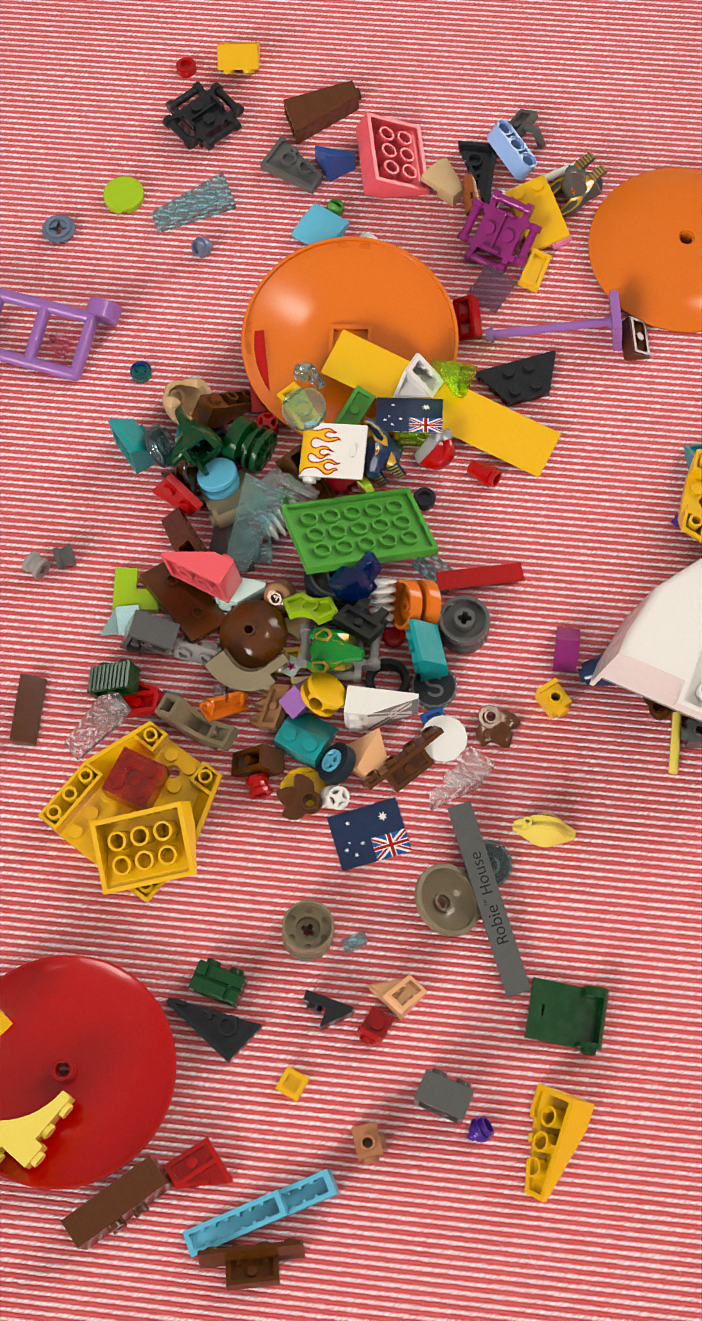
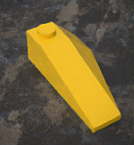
[524,1083,595,1203]

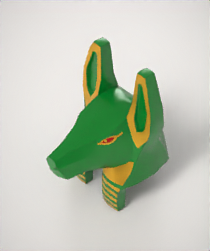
[306,628,365,673]

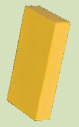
[517,248,552,293]

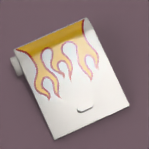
[298,422,368,484]

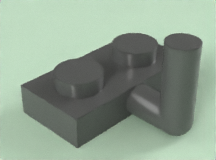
[509,109,546,148]

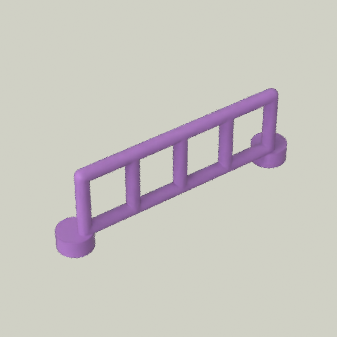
[0,288,122,381]

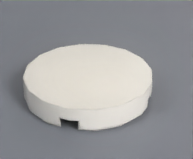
[420,715,467,763]

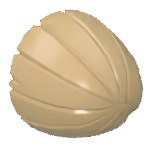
[162,378,212,425]

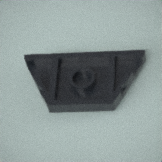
[475,350,556,407]

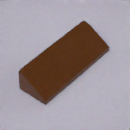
[10,674,47,746]

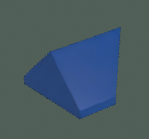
[315,145,356,182]

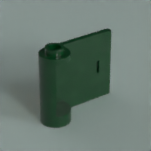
[524,977,609,1056]

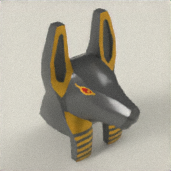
[550,152,608,218]

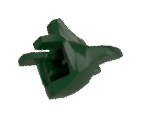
[167,407,225,476]

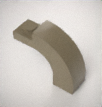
[204,648,290,691]
[154,693,240,751]

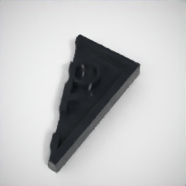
[458,140,497,204]
[166,998,263,1063]

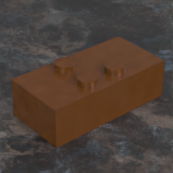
[61,1155,174,1250]

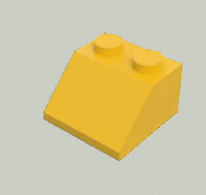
[217,42,260,74]

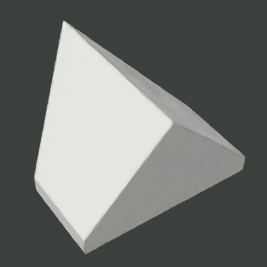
[392,353,445,398]

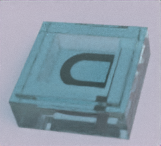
[341,930,368,953]

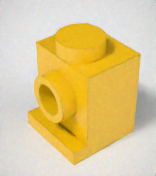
[535,677,572,719]

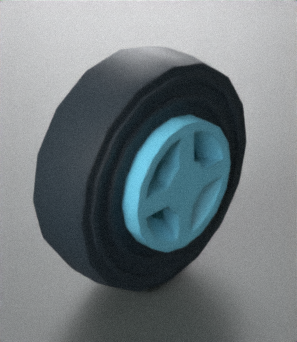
[318,743,356,785]

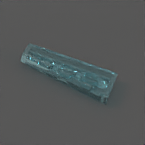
[151,172,236,233]
[227,473,287,574]

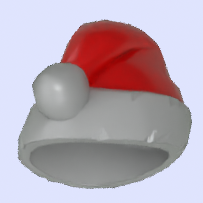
[414,428,455,470]

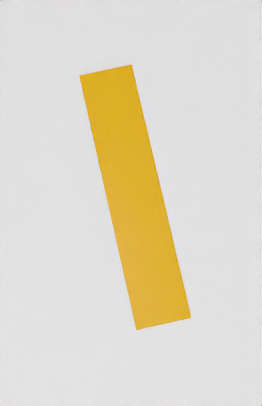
[321,330,561,477]

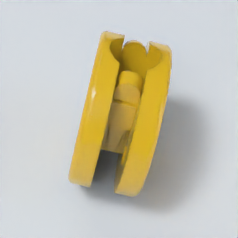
[300,672,346,717]

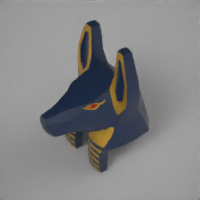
[363,417,406,487]

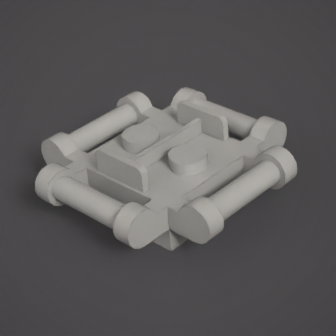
[296,623,383,683]

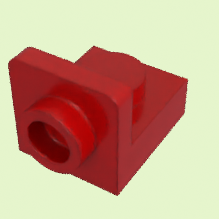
[357,1006,394,1047]

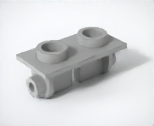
[174,636,222,664]

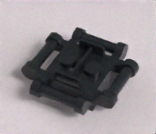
[162,81,244,151]

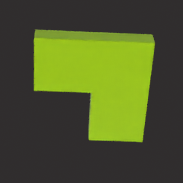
[112,568,159,613]

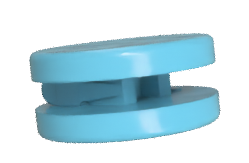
[197,458,240,500]

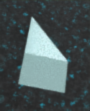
[100,605,139,636]

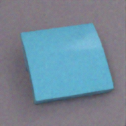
[291,203,350,245]

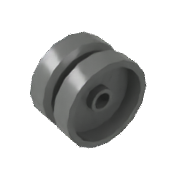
[439,595,490,654]

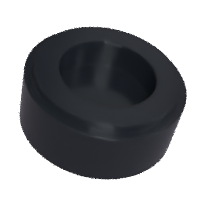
[413,487,436,511]

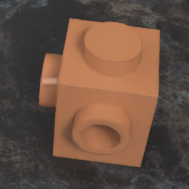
[351,1122,387,1164]

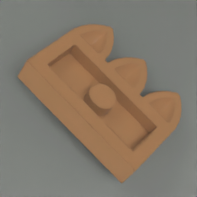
[249,684,292,731]

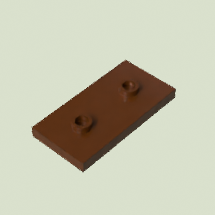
[139,562,226,644]

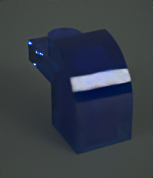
[328,551,383,601]

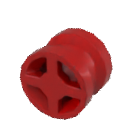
[256,412,279,435]
[245,773,273,800]

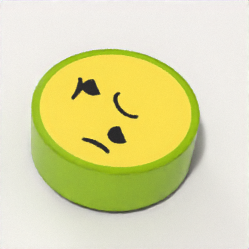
[356,477,375,494]

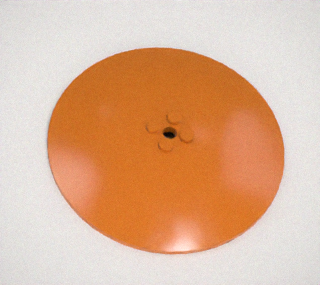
[241,237,459,438]

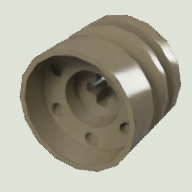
[282,900,334,961]

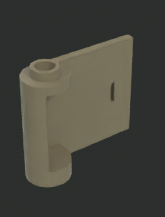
[198,468,269,530]

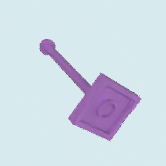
[485,290,622,351]

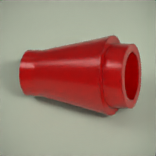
[467,461,502,488]

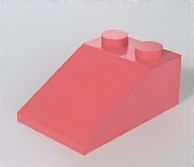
[161,552,242,603]

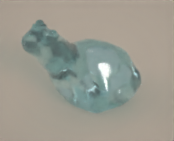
[293,362,325,389]

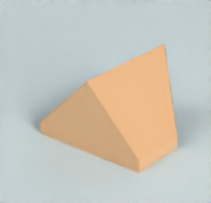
[347,728,387,786]
[365,975,428,1020]

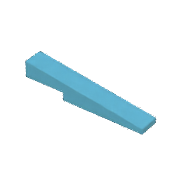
[182,1169,340,1258]

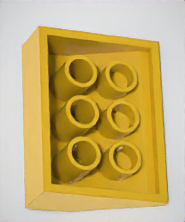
[89,801,197,895]

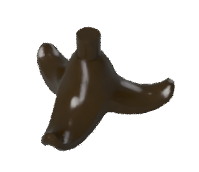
[161,460,206,508]

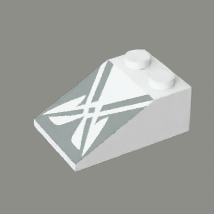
[344,685,419,732]

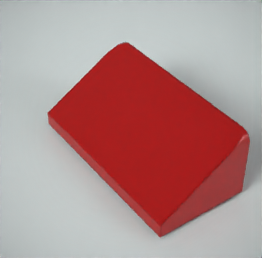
[453,294,483,341]

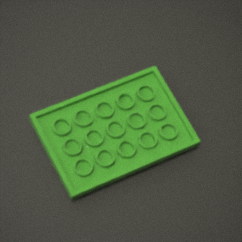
[280,487,439,575]

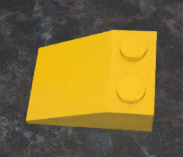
[505,174,571,251]

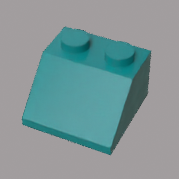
[108,419,156,474]
[273,713,339,770]

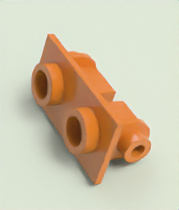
[198,690,249,722]

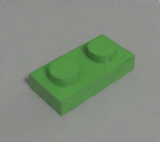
[334,385,376,425]

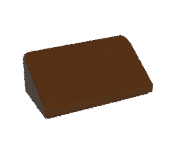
[622,316,651,360]

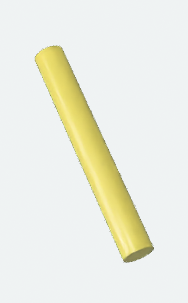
[668,712,682,774]

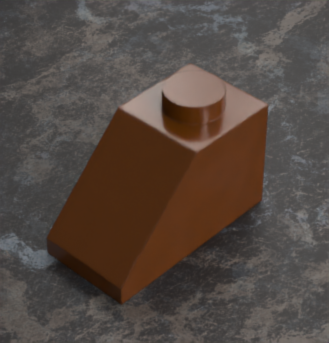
[231,744,285,777]

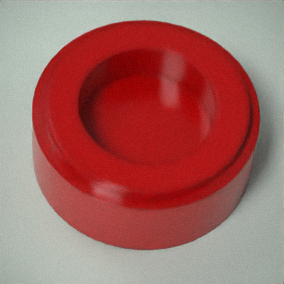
[176,57,197,78]
[382,624,405,648]

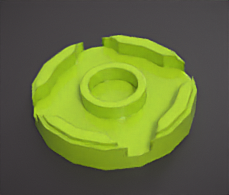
[103,176,144,214]

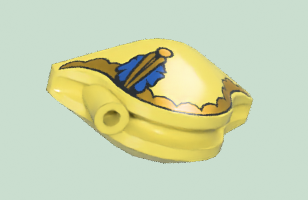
[512,812,576,848]

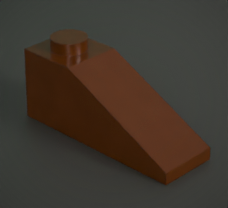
[275,444,337,501]

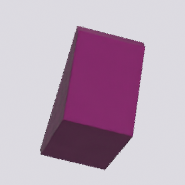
[552,627,580,673]

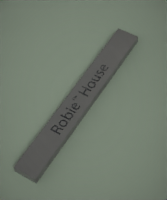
[447,801,531,998]

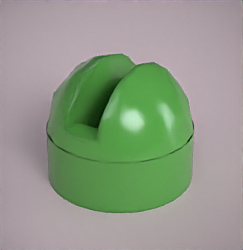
[327,198,344,216]

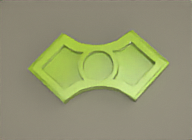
[282,591,338,625]

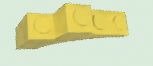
[0,1091,75,1169]

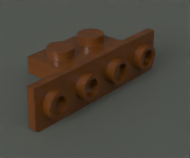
[361,725,444,792]
[197,1238,305,1291]

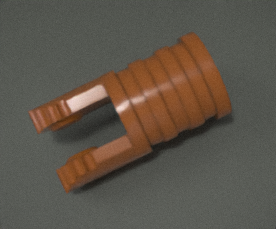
[462,174,484,216]

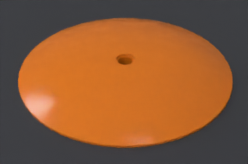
[588,168,702,333]

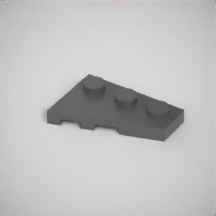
[260,135,323,194]

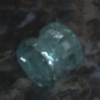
[253,542,273,564]

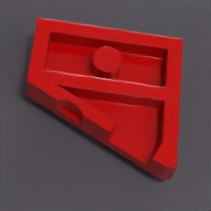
[152,473,203,516]
[115,681,163,719]
[163,1137,234,1189]

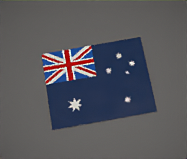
[376,397,443,433]
[327,798,412,871]

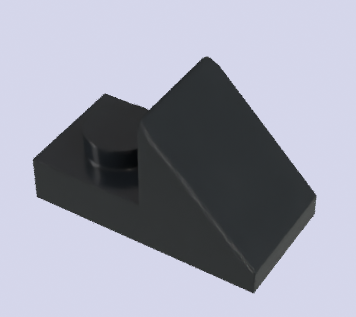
[303,990,354,1031]

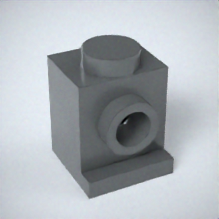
[681,720,702,748]

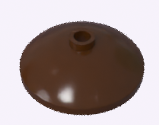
[219,600,288,668]

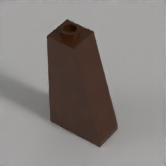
[283,80,361,144]

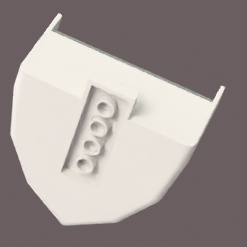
[589,558,702,722]

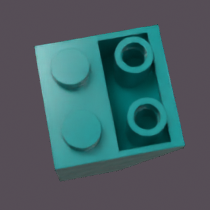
[405,619,449,682]

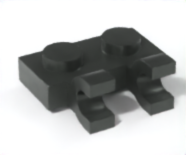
[332,596,389,645]

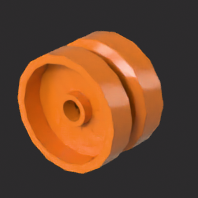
[390,579,441,630]

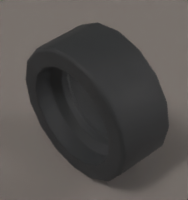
[366,658,410,692]

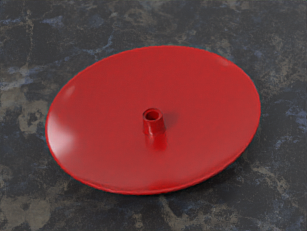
[0,955,177,1190]

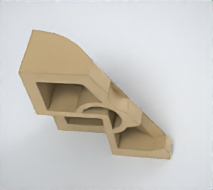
[421,157,464,207]

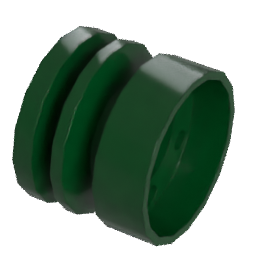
[221,415,278,474]

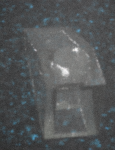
[64,693,132,760]

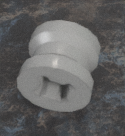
[22,551,51,580]

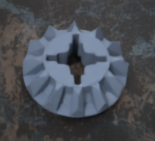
[42,215,76,245]

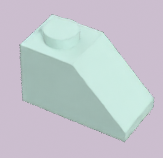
[215,577,267,612]

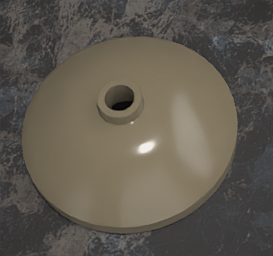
[415,863,480,937]

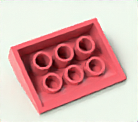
[356,112,430,199]

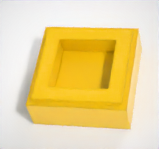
[275,1066,310,1102]

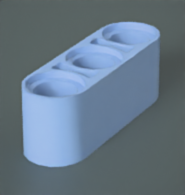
[487,119,537,180]

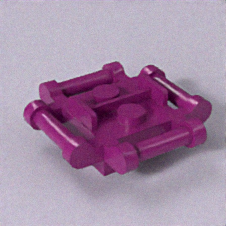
[456,189,542,277]

